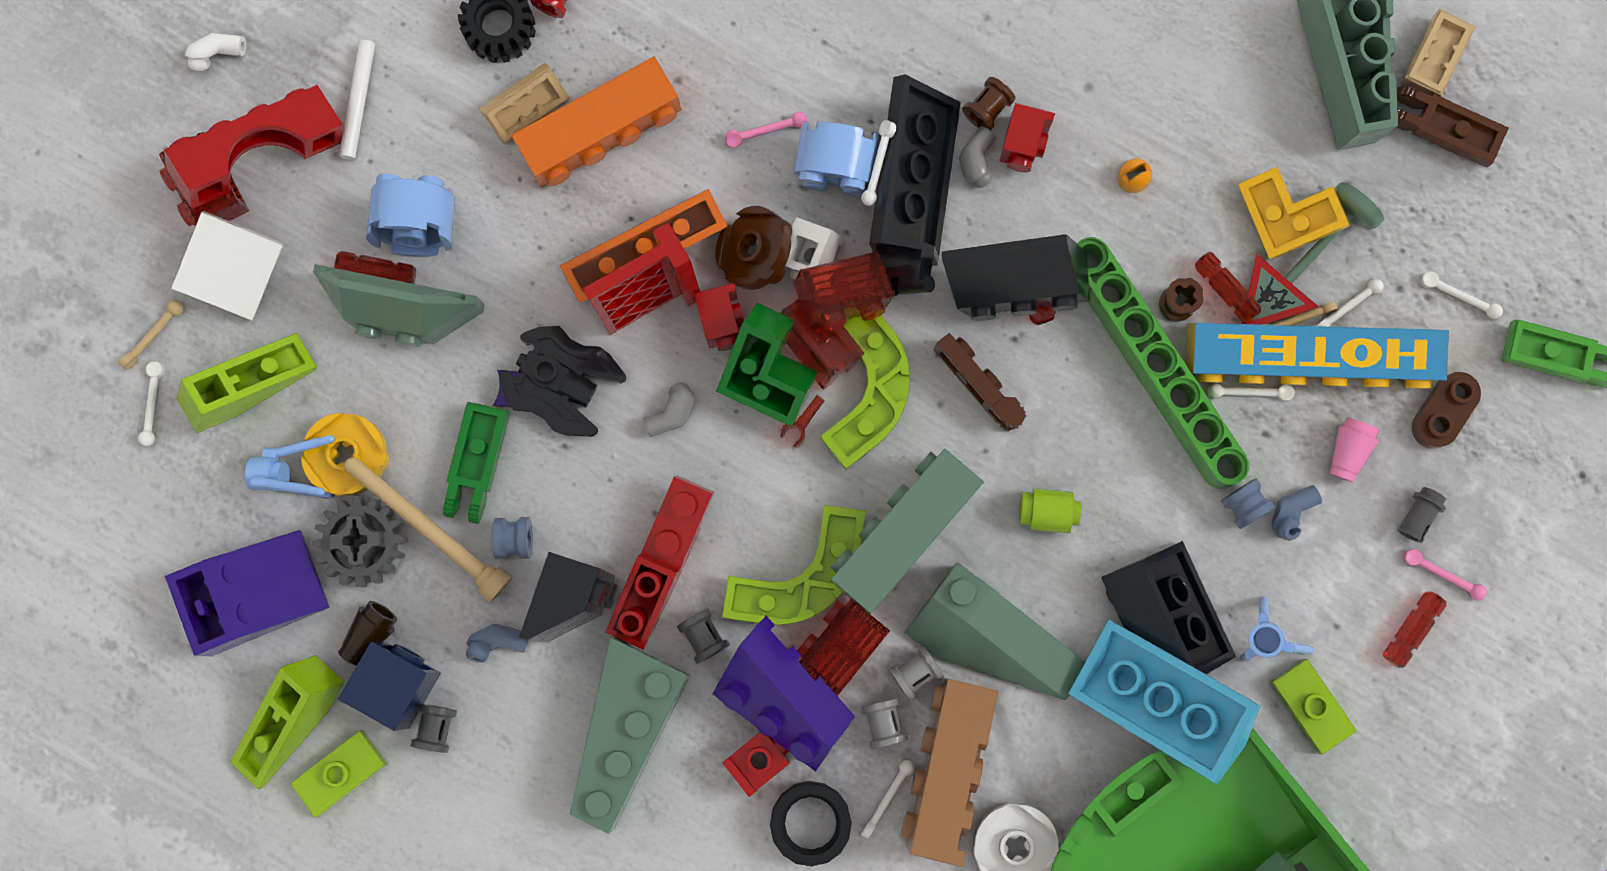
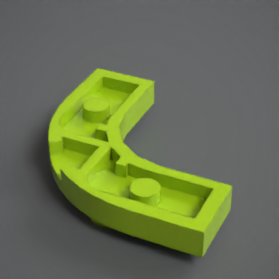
[820,296,910,470]
[722,505,866,625]

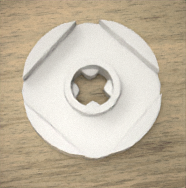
[972,803,1059,871]

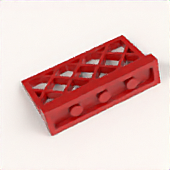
[582,222,700,335]

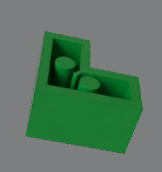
[716,303,818,427]

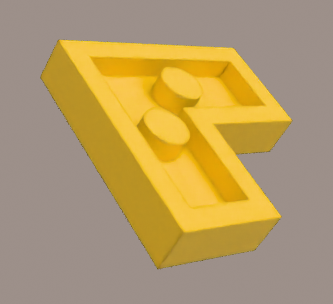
[1238,167,1351,260]

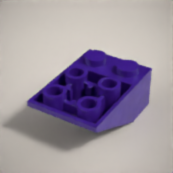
[165,530,330,657]

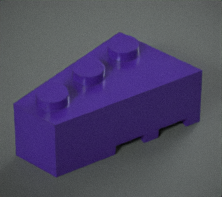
[712,615,855,772]

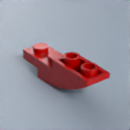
[605,475,715,650]

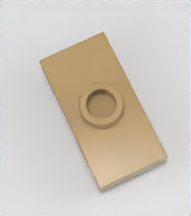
[1400,9,1476,97]
[479,63,570,144]

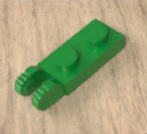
[443,402,510,524]

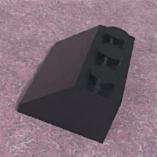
[941,234,1090,321]
[1101,541,1236,675]
[519,552,618,642]

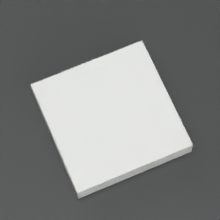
[171,211,284,320]

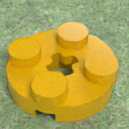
[301,413,390,497]

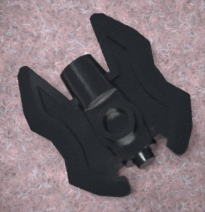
[499,326,626,437]

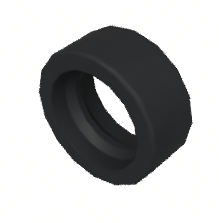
[770,781,852,867]

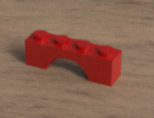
[164,85,343,209]

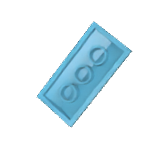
[1068,620,1261,784]

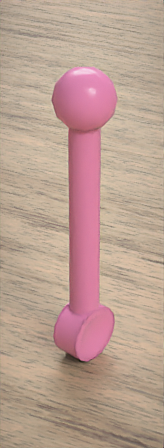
[725,112,807,148]
[1403,549,1487,601]

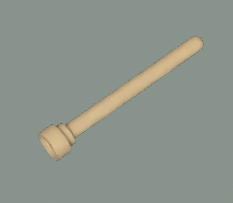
[344,457,512,603]

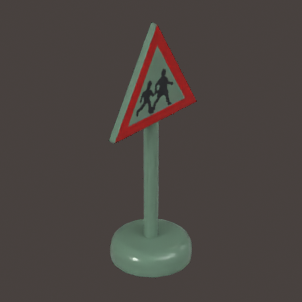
[1241,182,1384,325]

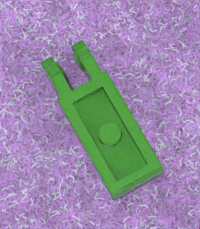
[1501,319,1607,388]

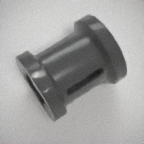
[677,609,730,664]
[410,704,457,753]

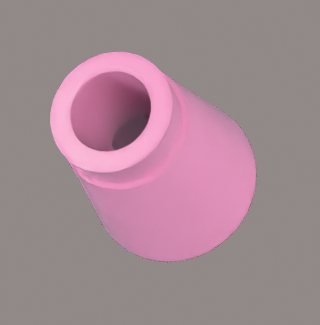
[1329,417,1380,482]

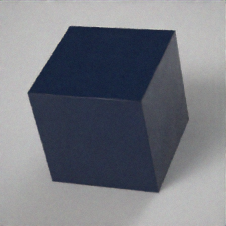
[338,642,441,731]

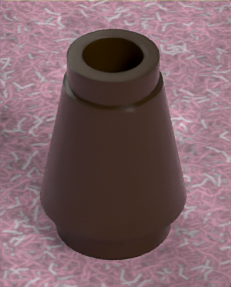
[338,601,397,666]

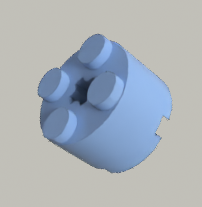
[794,121,881,197]
[366,174,455,257]

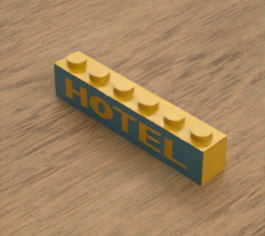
[1185,323,1449,388]

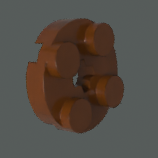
[715,206,792,290]

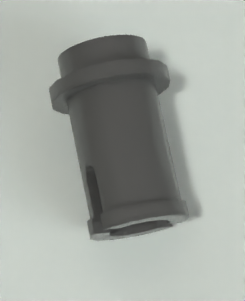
[1397,487,1446,543]

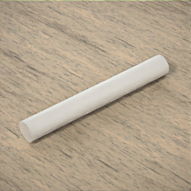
[339,39,375,160]

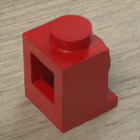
[999,103,1055,173]
[694,283,744,351]
[722,732,790,797]

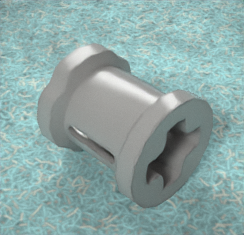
[888,646,944,701]
[861,698,908,749]

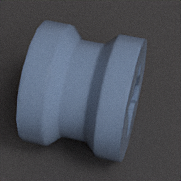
[1221,478,1275,529]
[492,517,533,559]

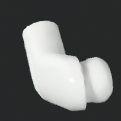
[185,33,246,71]

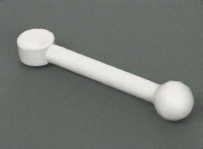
[861,120,896,206]
[1420,271,1503,319]
[1316,279,1384,327]
[138,361,165,446]
[1207,383,1295,401]
[860,759,915,839]

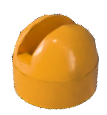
[1117,158,1152,193]

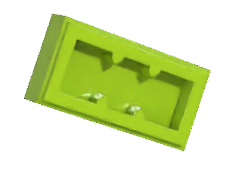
[1269,659,1357,755]
[290,730,388,818]

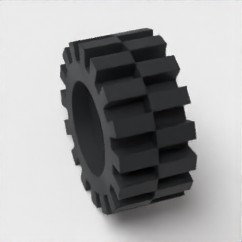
[458,0,536,63]

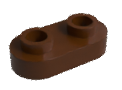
[1412,372,1481,449]

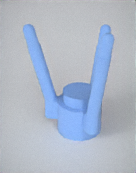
[245,435,335,498]
[1240,596,1314,662]

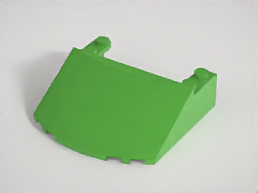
[1051,728,1370,871]

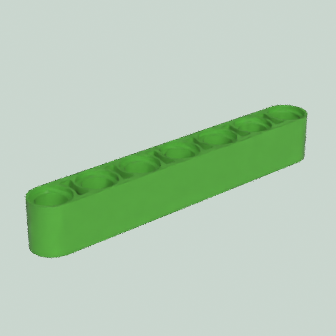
[1077,237,1249,489]

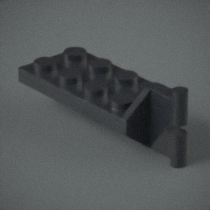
[864,74,961,298]

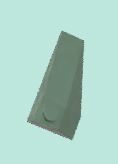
[904,563,1085,700]

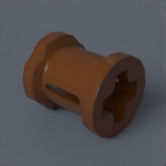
[962,77,1016,131]
[1158,278,1204,322]

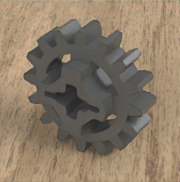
[312,496,408,588]

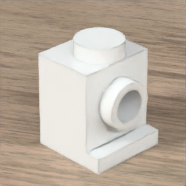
[785,217,845,286]

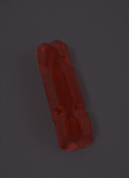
[334,251,417,284]
[1195,252,1261,323]
[1383,591,1447,668]

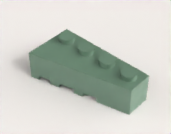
[1297,0,1398,150]
[830,448,984,615]
[570,637,691,834]

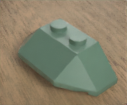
[313,264,484,347]

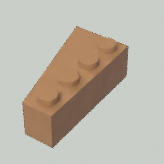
[900,678,998,868]

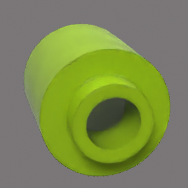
[1019,488,1081,534]

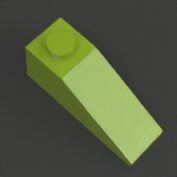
[176,333,317,434]
[230,655,345,790]

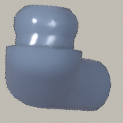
[1272,485,1322,541]
[466,624,528,663]

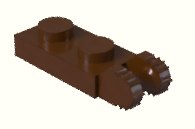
[1396,85,1509,168]
[933,333,1027,432]

